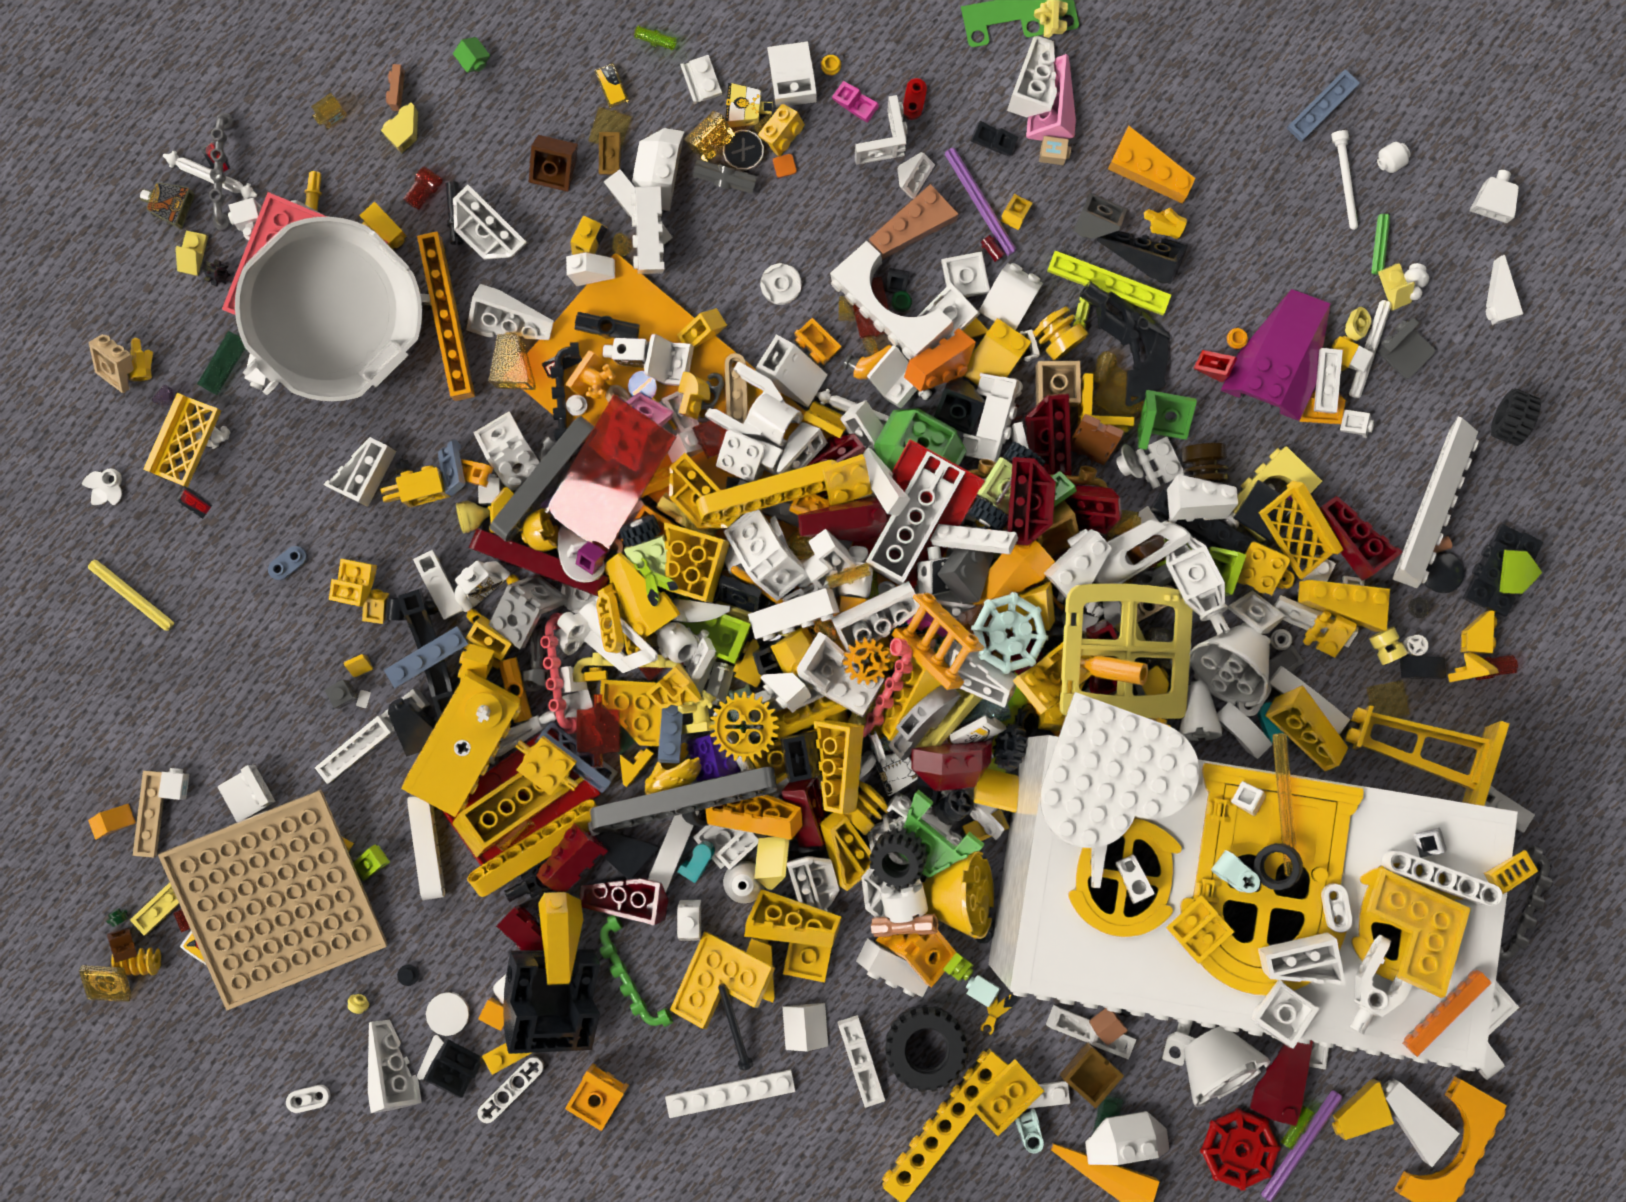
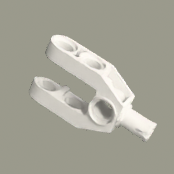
[1349,935,1413,1035]

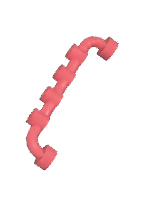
[540,613,581,734]
[863,638,913,738]

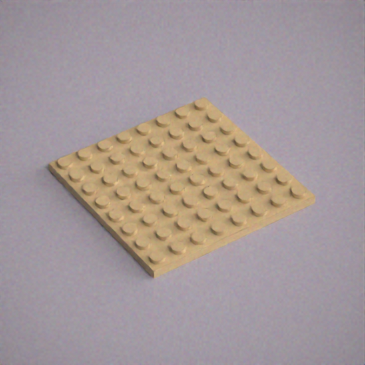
[158,790,388,1011]

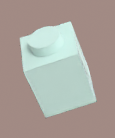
[966,975,1001,1007]

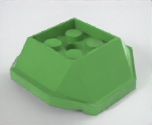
[874,408,967,472]

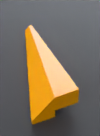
[1051,1143,1159,1202]

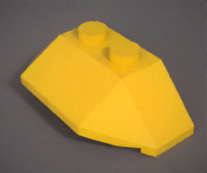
[669,453,741,529]

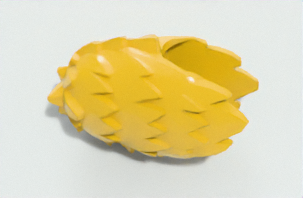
[645,743,701,795]

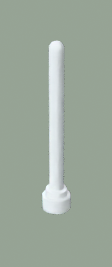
[1331,130,1358,230]

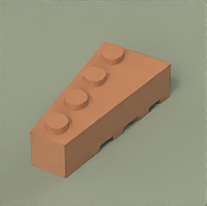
[869,184,958,260]

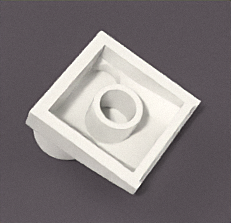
[1251,980,1320,1048]

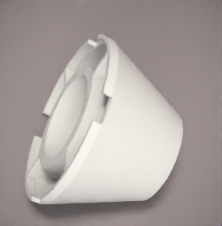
[1184,1026,1270,1107]

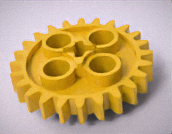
[709,692,780,762]

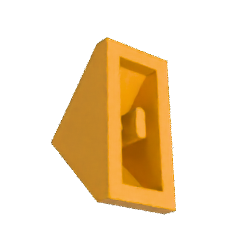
[88,804,136,840]

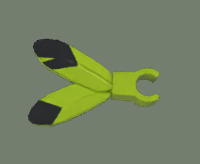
[634,558,678,607]

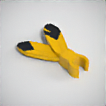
[980,994,1018,1035]

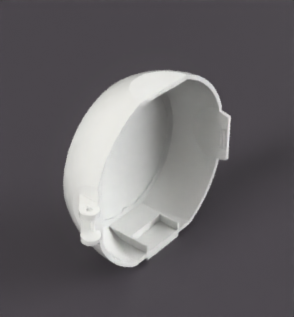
[235,217,422,401]

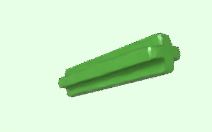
[1371,214,1390,275]

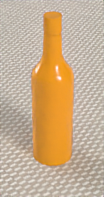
[1080,656,1148,685]

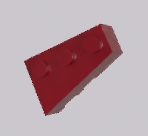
[1086,620,1118,695]
[782,775,827,847]

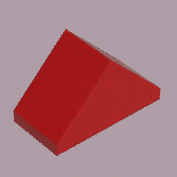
[1194,350,1237,383]

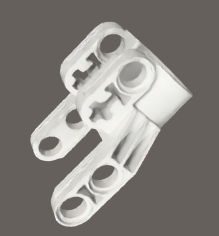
[705,362,804,450]

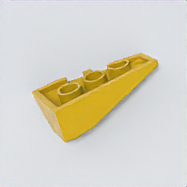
[606,552,680,639]

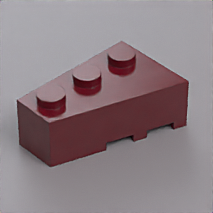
[536,823,608,892]
[496,904,544,950]

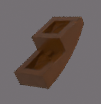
[107,928,137,963]

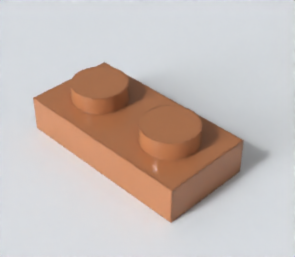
[386,64,405,111]

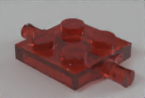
[577,694,620,767]

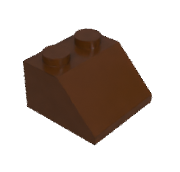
[528,135,578,192]

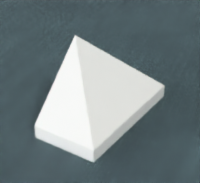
[897,152,935,199]

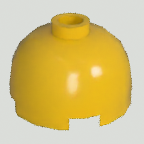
[521,508,559,552]

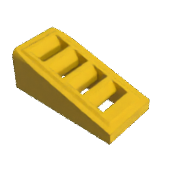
[1483,850,1538,895]

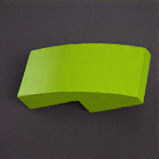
[943,952,974,982]

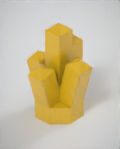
[1144,208,1187,239]
[128,338,153,381]

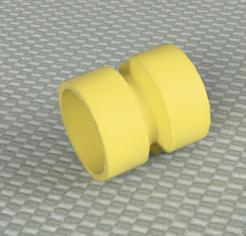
[1369,627,1408,665]

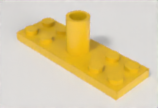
[771,670,891,740]

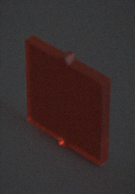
[692,420,728,459]

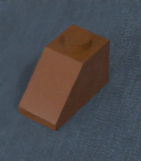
[1127,535,1165,568]

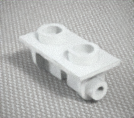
[706,661,734,706]

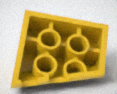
[664,522,730,603]

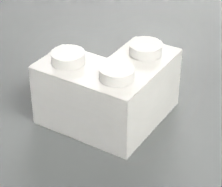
[803,529,856,590]

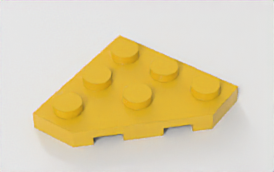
[600,680,662,746]

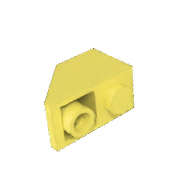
[381,103,418,154]

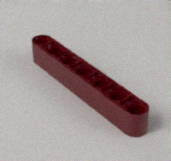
[469,529,609,597]

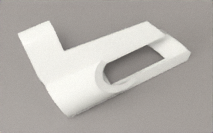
[1067,519,1191,584]
[554,597,658,673]

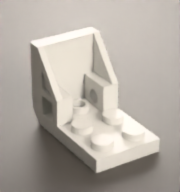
[723,509,808,601]
[797,632,885,717]

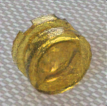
[787,530,815,560]

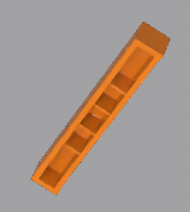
[1402,970,1492,1057]

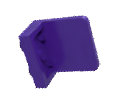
[688,735,740,781]

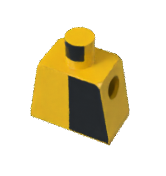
[570,216,608,255]

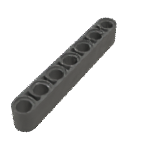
[490,416,598,542]

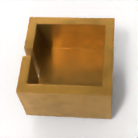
[1036,500,1079,557]
[1059,1042,1124,1108]

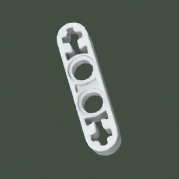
[477,1056,544,1123]

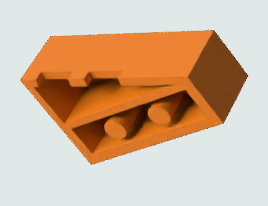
[904,328,976,392]

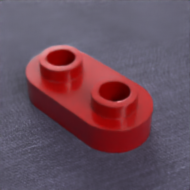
[903,78,927,120]

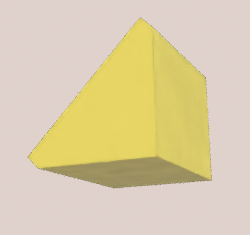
[754,837,789,890]

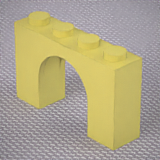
[1232,446,1322,543]

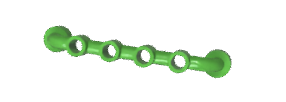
[600,915,673,1027]

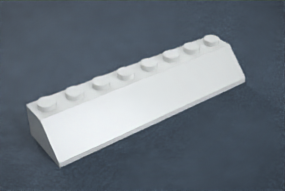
[1392,416,1479,588]

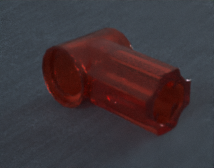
[403,166,443,211]
[1475,655,1518,680]

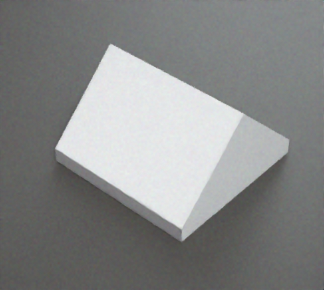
[783,1003,828,1051]

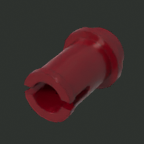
[981,235,1006,262]

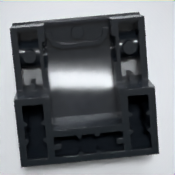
[503,949,600,1054]

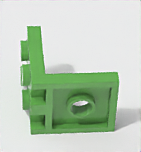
[1137,390,1197,450]

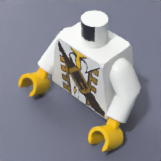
[455,561,519,625]

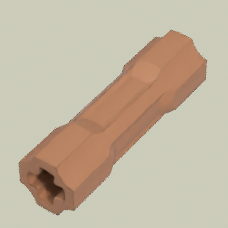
[871,914,939,937]

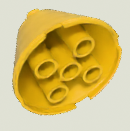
[922,851,994,939]

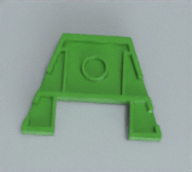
[899,790,984,878]

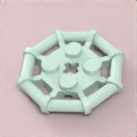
[971,592,1048,674]

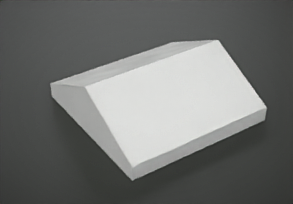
[1228,590,1285,634]

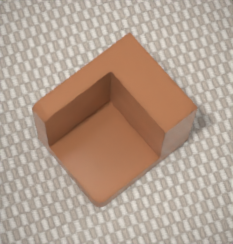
[1089,1008,1128,1046]

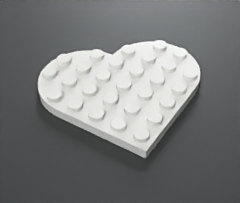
[1040,692,1199,848]

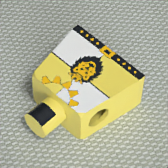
[725,83,773,128]

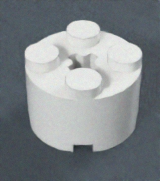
[880,878,928,923]

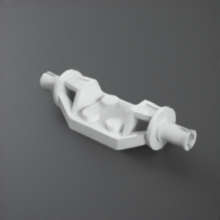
[1163,519,1230,636]

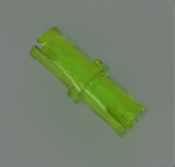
[634,25,677,51]
[1280,1106,1315,1150]

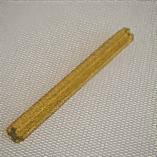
[1272,733,1297,876]

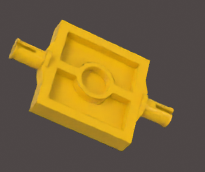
[515,736,579,796]

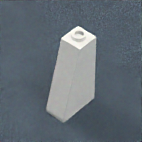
[1382,1078,1459,1167]

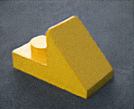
[1000,194,1032,230]
[1448,652,1499,682]
[620,748,655,787]

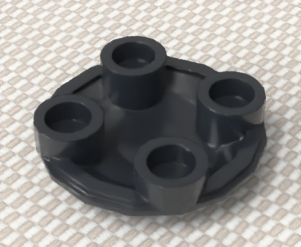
[1424,552,1464,594]

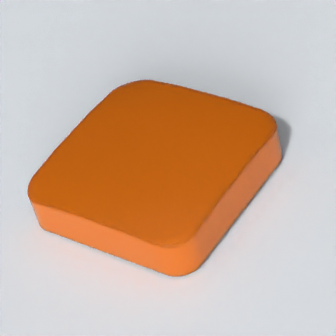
[773,154,796,178]

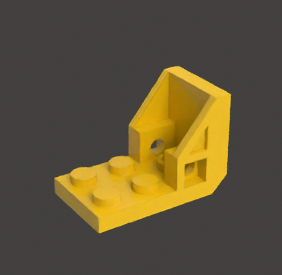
[1013,642,1095,714]

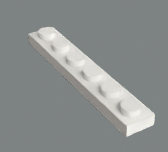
[665,1069,795,1118]

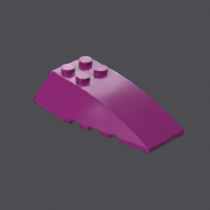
[1221,289,1331,421]

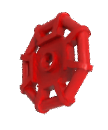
[1200,1108,1281,1191]

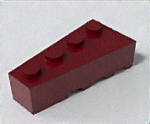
[1319,496,1403,581]

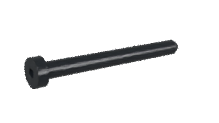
[718,983,753,1071]

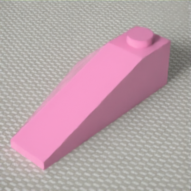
[1026,54,1076,141]

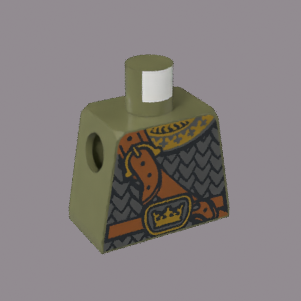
[140,183,195,230]

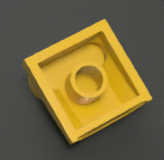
[770,625,814,680]

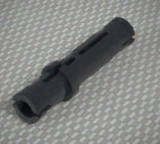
[445,181,464,245]

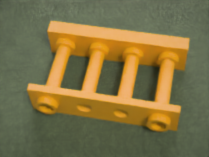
[891,593,985,690]

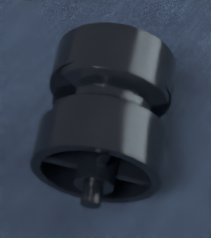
[935,789,974,825]

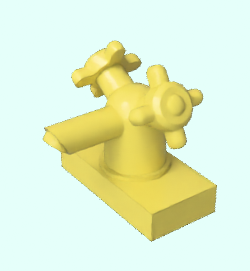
[678,690,716,734]

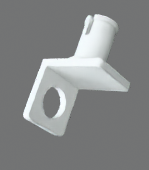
[1162,1022,1196,1066]

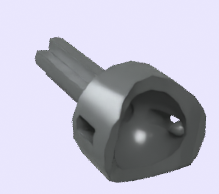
[523,630,551,692]

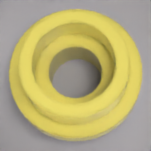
[348,994,369,1014]

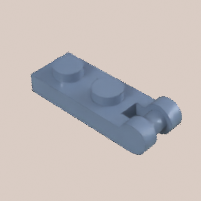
[438,439,466,496]

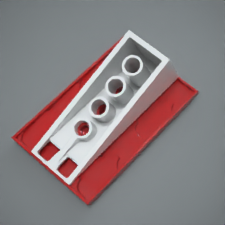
[851,439,985,590]

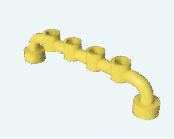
[572,653,685,682]

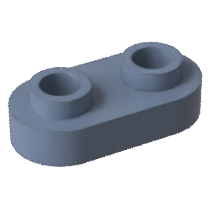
[268,546,308,580]

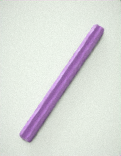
[945,147,1016,256]
[1261,1090,1342,1202]

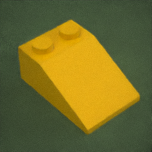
[964,318,1031,386]

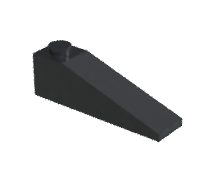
[1097,231,1188,284]

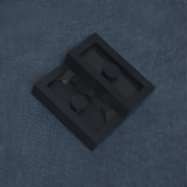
[1233,480,1293,541]
[423,1039,483,1098]

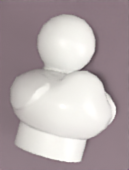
[1404,263,1429,300]

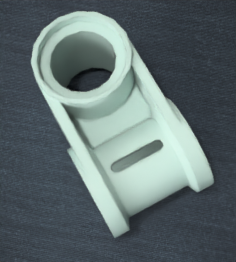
[1211,850,1260,893]
[1015,1108,1044,1154]

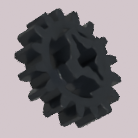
[993,723,1028,771]

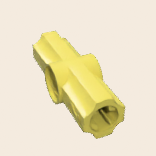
[656,493,718,536]

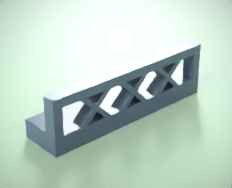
[535,721,618,793]

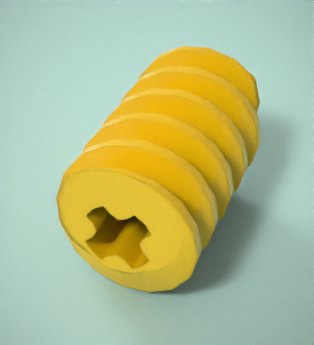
[111,948,161,976]

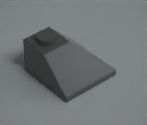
[1073,193,1127,239]

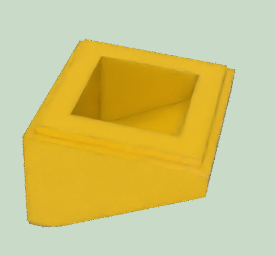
[344,654,373,677]

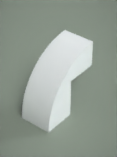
[1217,702,1272,759]

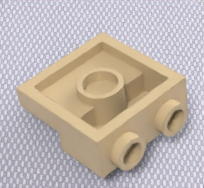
[89,334,133,393]

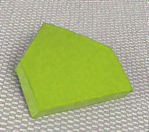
[1499,550,1542,594]

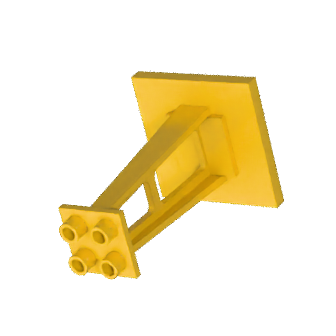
[1345,705,1510,806]

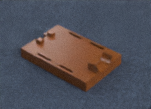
[1070,414,1124,465]

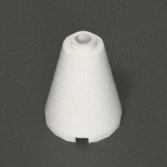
[1179,681,1222,741]
[723,861,765,903]

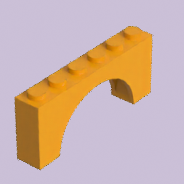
[1394,1076,1507,1202]

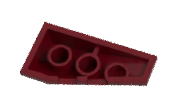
[798,496,887,542]
[579,878,668,925]
[1250,1040,1313,1126]

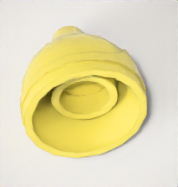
[456,501,490,534]

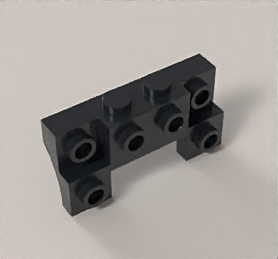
[1462,524,1543,617]

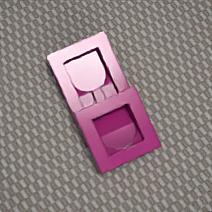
[832,81,879,123]

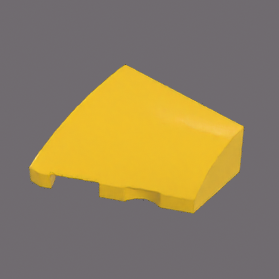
[646,663,702,709]

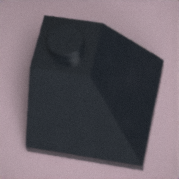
[934,378,985,435]

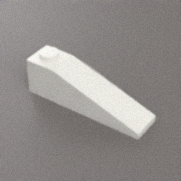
[1007,36,1057,117]
[466,284,554,340]
[368,1020,422,1113]

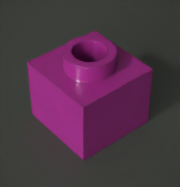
[575,541,605,575]

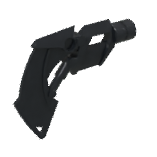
[1080,281,1171,407]

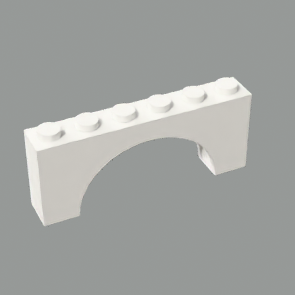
[830,241,954,360]

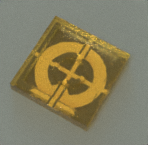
[79,965,132,1002]

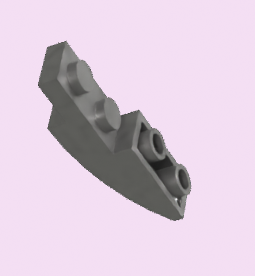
[888,685,961,760]

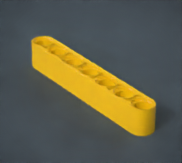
[696,460,837,524]
[467,799,597,897]

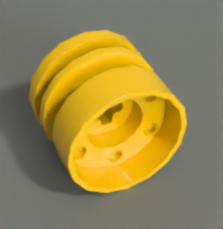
[1033,306,1089,361]
[843,780,888,836]

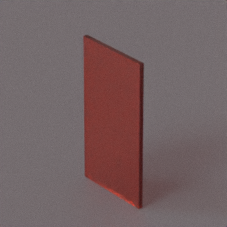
[544,394,677,554]

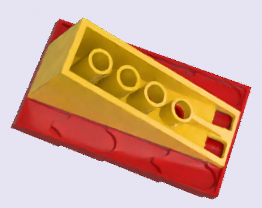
[441,728,600,866]

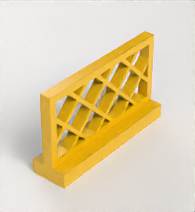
[143,393,222,488]
[1259,481,1344,579]

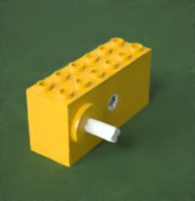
[401,670,522,817]

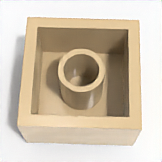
[1035,361,1081,407]

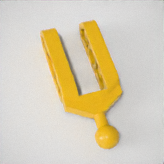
[596,563,646,655]

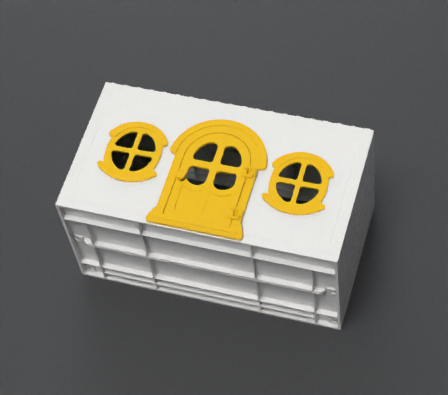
[988,735,1518,1071]

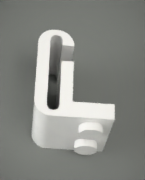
[978,263,1043,331]

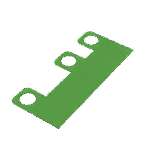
[961,0,1079,47]

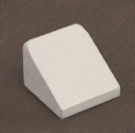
[1231,781,1266,816]

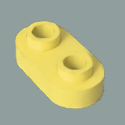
[1345,307,1371,341]

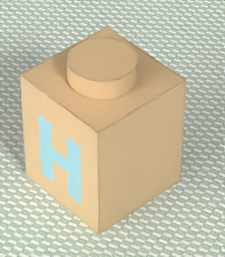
[1039,136,1071,165]

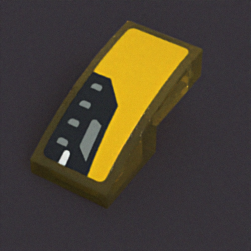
[594,63,629,109]

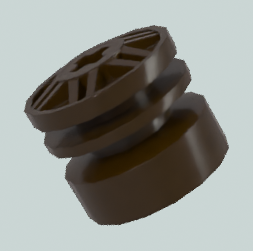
[1181,443,1229,483]

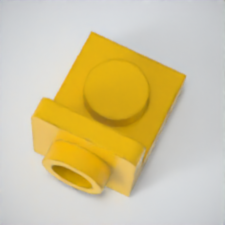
[362,589,389,624]

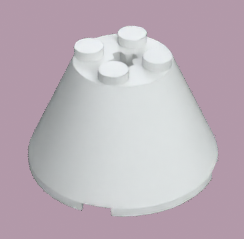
[1189,623,1271,707]

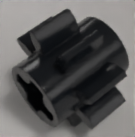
[202,259,230,287]

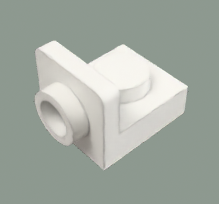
[1340,410,1374,438]

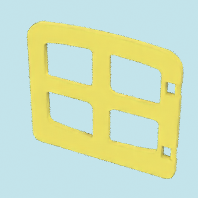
[1060,583,1193,719]

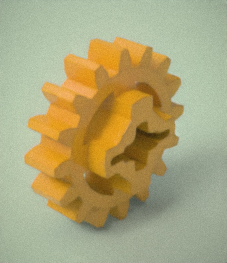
[842,637,890,685]

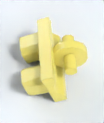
[1034,0,1068,38]

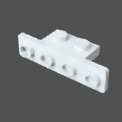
[951,787,1004,840]

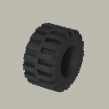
[1491,388,1541,446]
[869,828,928,889]

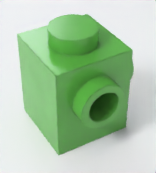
[453,37,490,73]

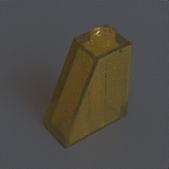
[489,332,536,390]

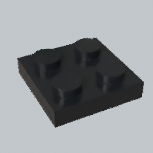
[719,575,762,613]

